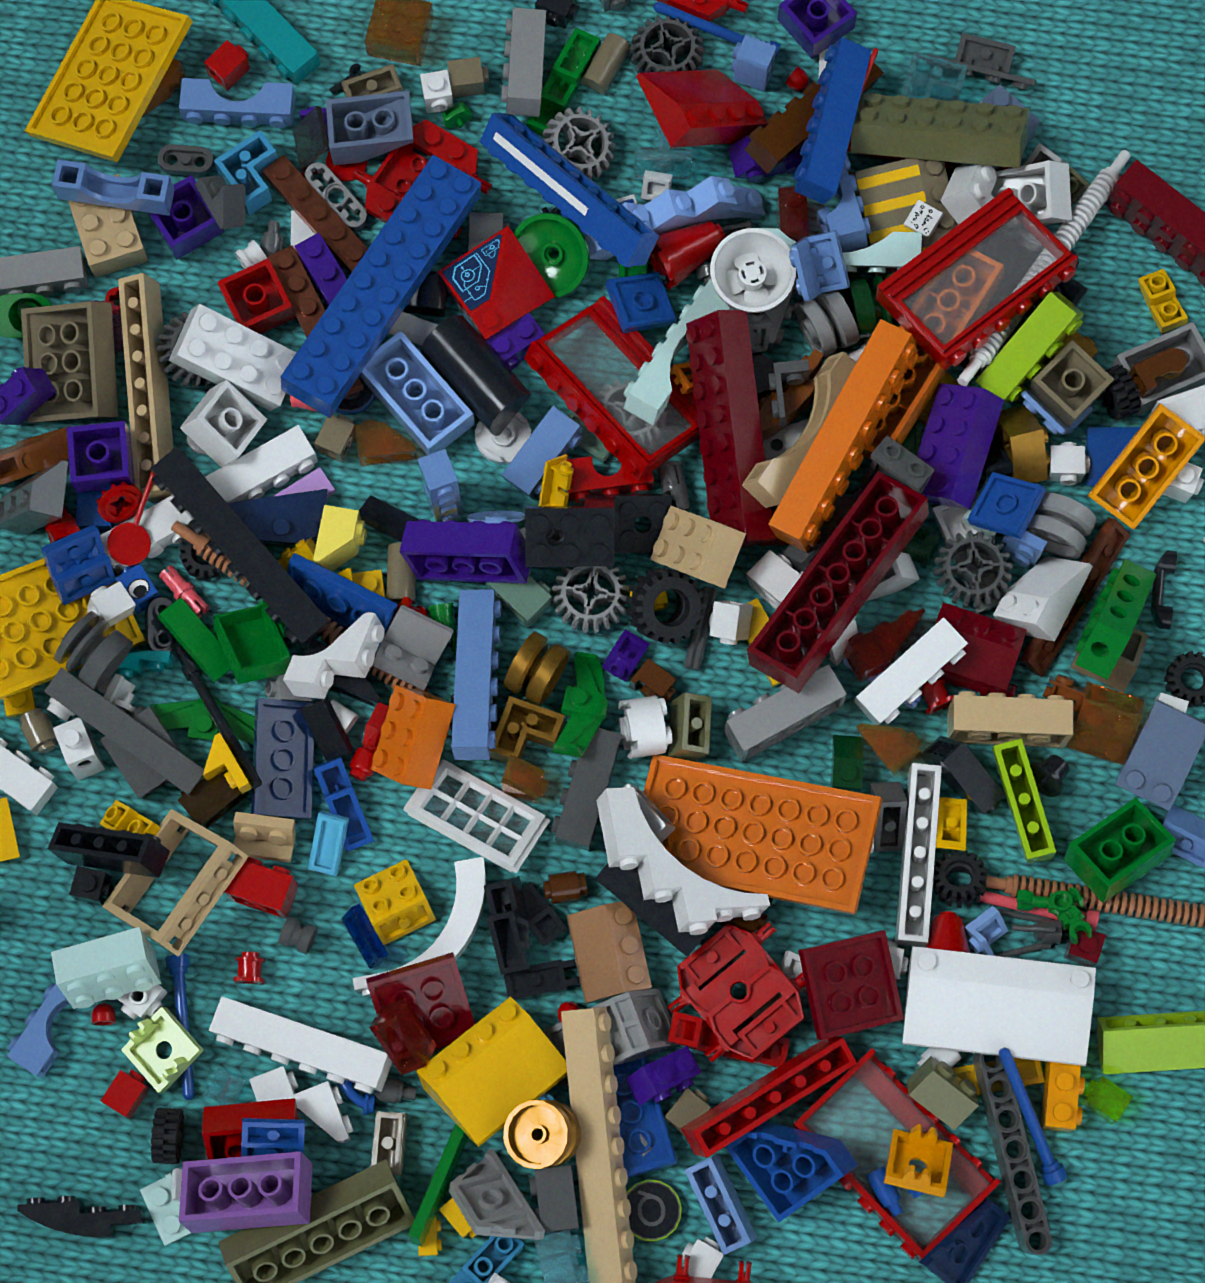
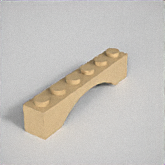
[742,352,856,508]

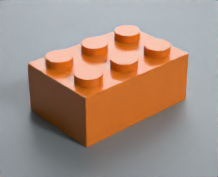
[371,685,456,790]

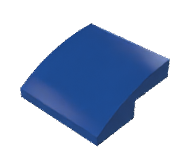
[1086,427,1140,486]
[41,525,116,605]
[241,1118,305,1157]

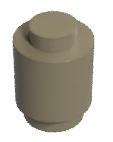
[20,708,57,754]

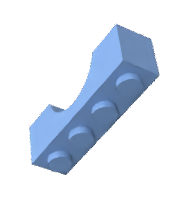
[179,78,296,128]
[826,153,871,253]
[52,159,175,216]
[418,449,463,522]
[7,983,70,1079]

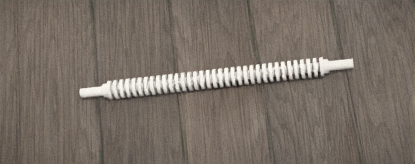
[957,150,1131,386]

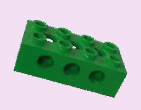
[1075,559,1157,680]

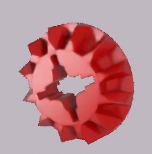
[97,481,142,523]

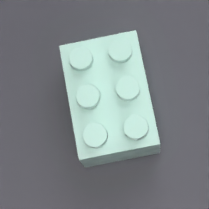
[51,927,161,1009]

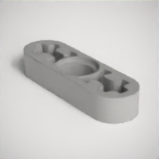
[305,162,367,231]

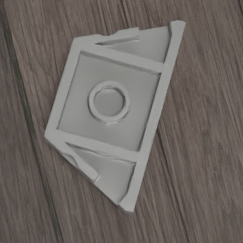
[449,1149,545,1240]

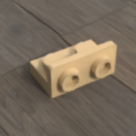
[233,812,296,863]

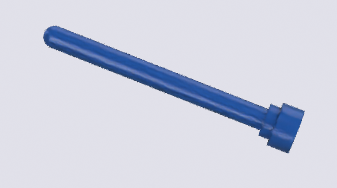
[653,2,781,58]
[165,954,195,1100]
[999,1047,1067,1185]

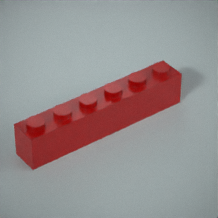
[681,1036,857,1158]

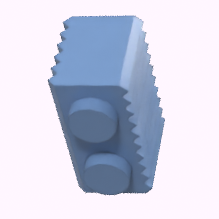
[731,34,776,92]

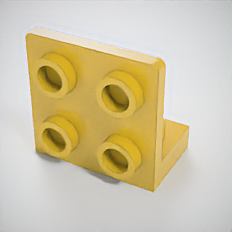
[354,860,436,946]

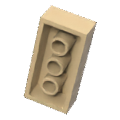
[947,691,1073,748]

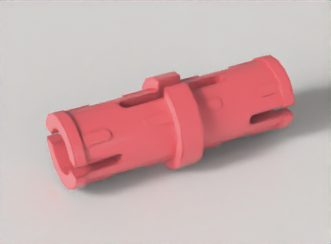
[159,565,210,618]

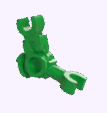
[1017,887,1092,944]

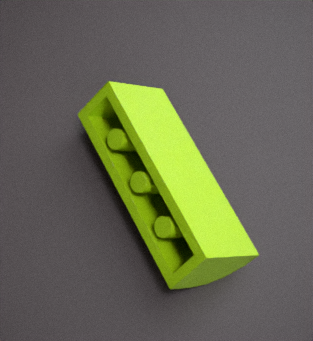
[992,738,1056,863]
[1097,1010,1205,1075]

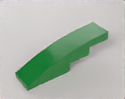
[526,28,600,136]

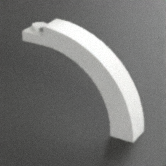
[352,857,486,997]

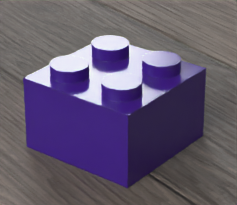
[777,0,857,59]
[147,175,225,260]
[66,421,134,493]

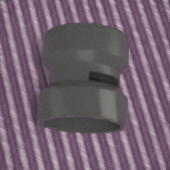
[278,916,318,955]

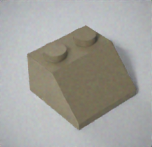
[1028,340,1114,427]
[1070,628,1149,693]

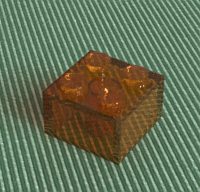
[365,0,434,67]
[1067,682,1144,765]

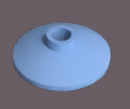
[467,511,525,524]

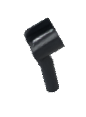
[329,63,366,95]

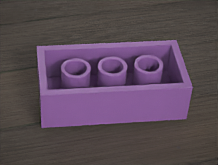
[179,1151,313,1233]

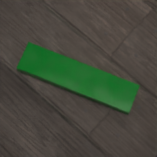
[408,1124,469,1247]

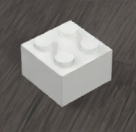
[180,379,267,467]

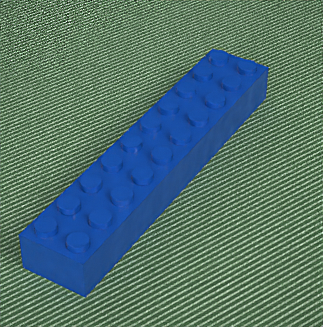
[280,155,481,418]

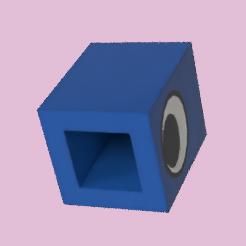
[115,564,161,614]

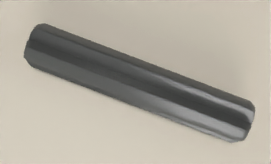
[684,586,717,671]

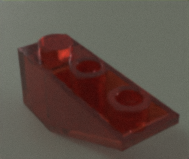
[843,608,925,683]

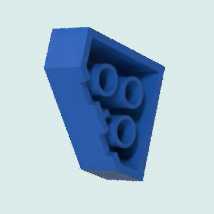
[725,1121,858,1223]

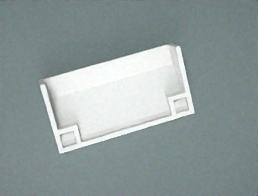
[902,946,1096,1066]

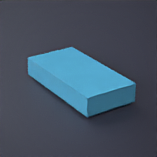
[308,811,349,876]

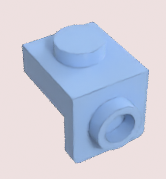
[965,906,1009,956]

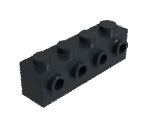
[47,822,170,878]

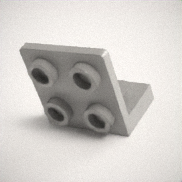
[372,605,453,691]

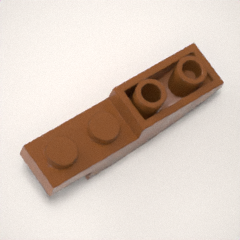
[758,349,824,441]
[0,426,71,485]

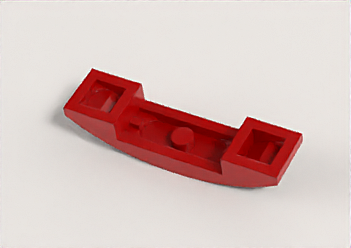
[667,1011,790,1068]

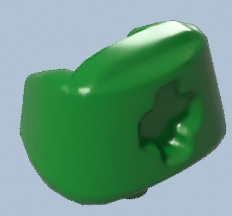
[443,102,473,129]

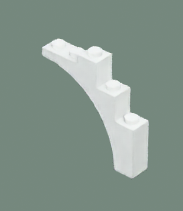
[596,787,770,935]

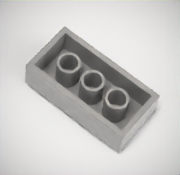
[724,664,847,763]

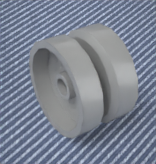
[794,290,859,359]
[1026,492,1097,559]

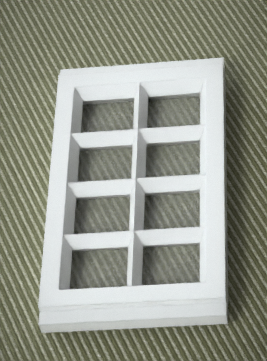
[403,759,550,874]

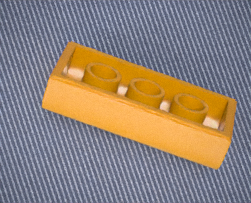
[1088,403,1205,530]

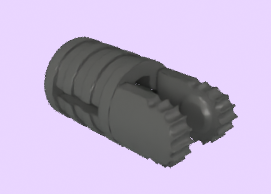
[657,461,690,511]

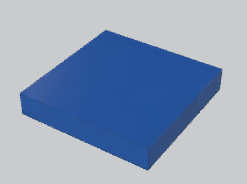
[605,272,677,333]
[967,472,1046,539]

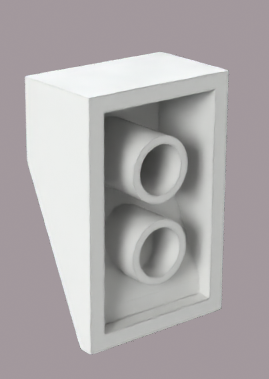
[991,160,1072,230]
[993,556,1093,641]

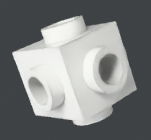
[118,985,168,1020]

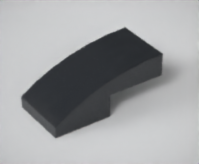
[522,881,568,947]

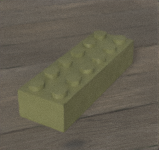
[851,93,1029,168]
[218,1159,415,1283]

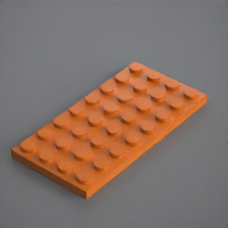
[643,755,883,915]

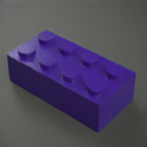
[917,383,1004,510]
[399,519,530,584]

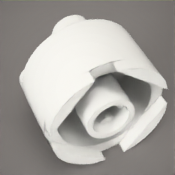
[618,695,672,759]

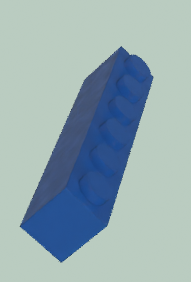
[794,37,872,204]

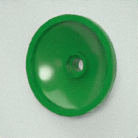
[514,213,590,298]

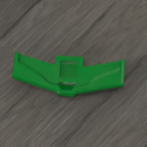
[553,652,608,758]
[150,698,255,746]

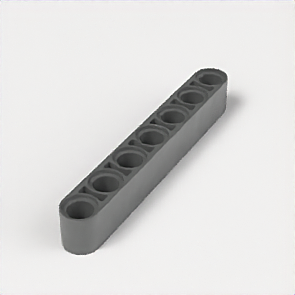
[973,1053,1052,1255]

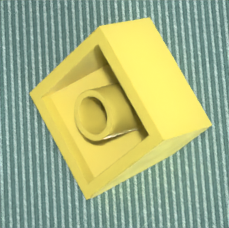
[313,505,367,571]

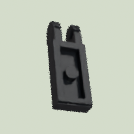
[503,959,581,1001]

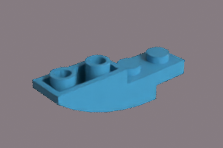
[449,1236,525,1283]

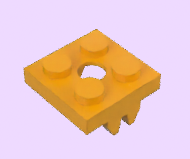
[884,1124,953,1198]

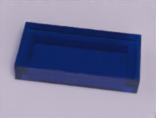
[341,903,389,969]

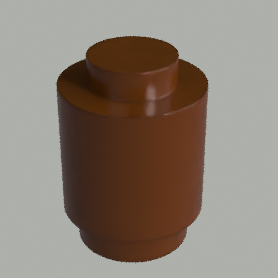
[543,870,587,904]

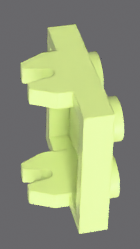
[121,1007,204,1093]

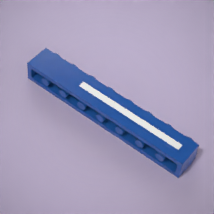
[480,113,659,267]

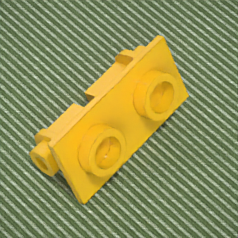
[539,454,574,506]

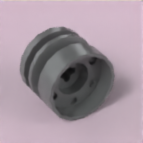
[54,611,133,690]

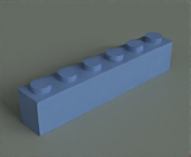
[451,589,502,760]

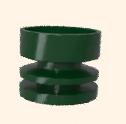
[844,273,906,340]

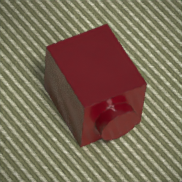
[1063,930,1106,967]

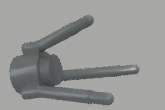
[994,908,1062,957]

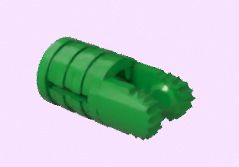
[428,603,458,658]

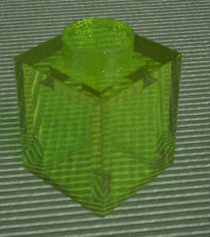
[1082,1076,1133,1124]

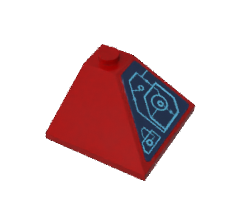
[437,226,555,341]

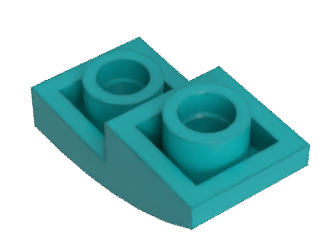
[114,651,175,679]

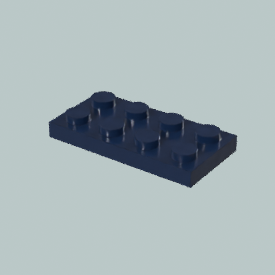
[251,698,314,820]

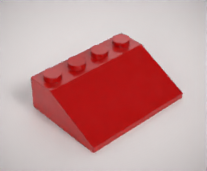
[636,69,768,148]

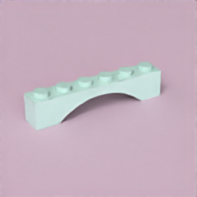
[759,228,922,273]
[623,279,731,425]

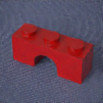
[567,448,654,503]

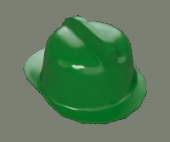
[0,293,52,338]

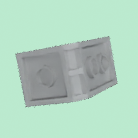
[542,988,677,1088]

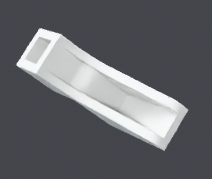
[283,612,385,699]
[249,1066,354,1143]

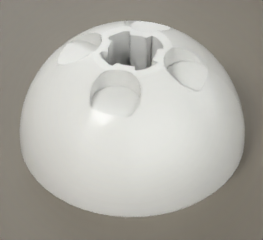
[710,228,796,313]

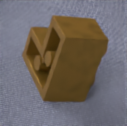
[995,405,1050,483]
[490,696,565,767]

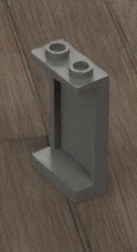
[851,436,935,500]

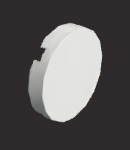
[475,412,531,465]

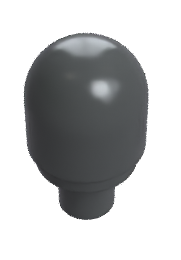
[260,221,284,259]
[374,1078,416,1104]

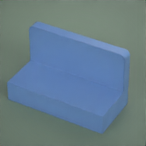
[1162,805,1205,869]

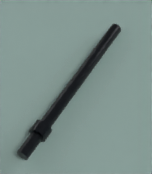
[174,645,263,789]

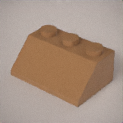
[567,901,652,1004]

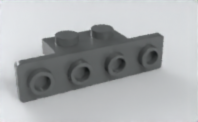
[927,33,1036,90]

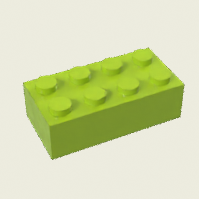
[975,292,1084,403]

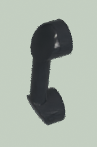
[1151,550,1177,630]

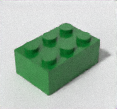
[1064,798,1176,903]

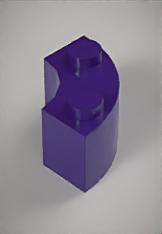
[728,135,803,182]

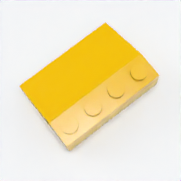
[416,996,567,1147]

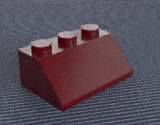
[935,602,1027,694]

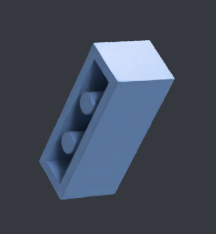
[501,406,583,499]
[684,1154,758,1255]

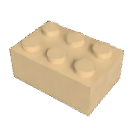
[68,174,148,278]
[650,506,746,589]

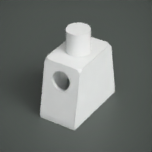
[53,717,105,781]

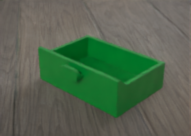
[213,601,290,685]

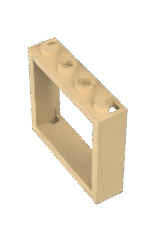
[102,809,249,957]

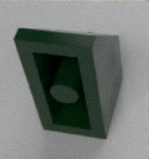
[830,735,863,793]

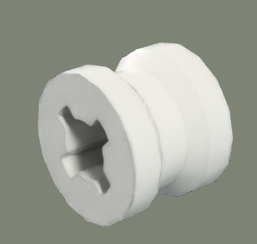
[234,240,267,269]

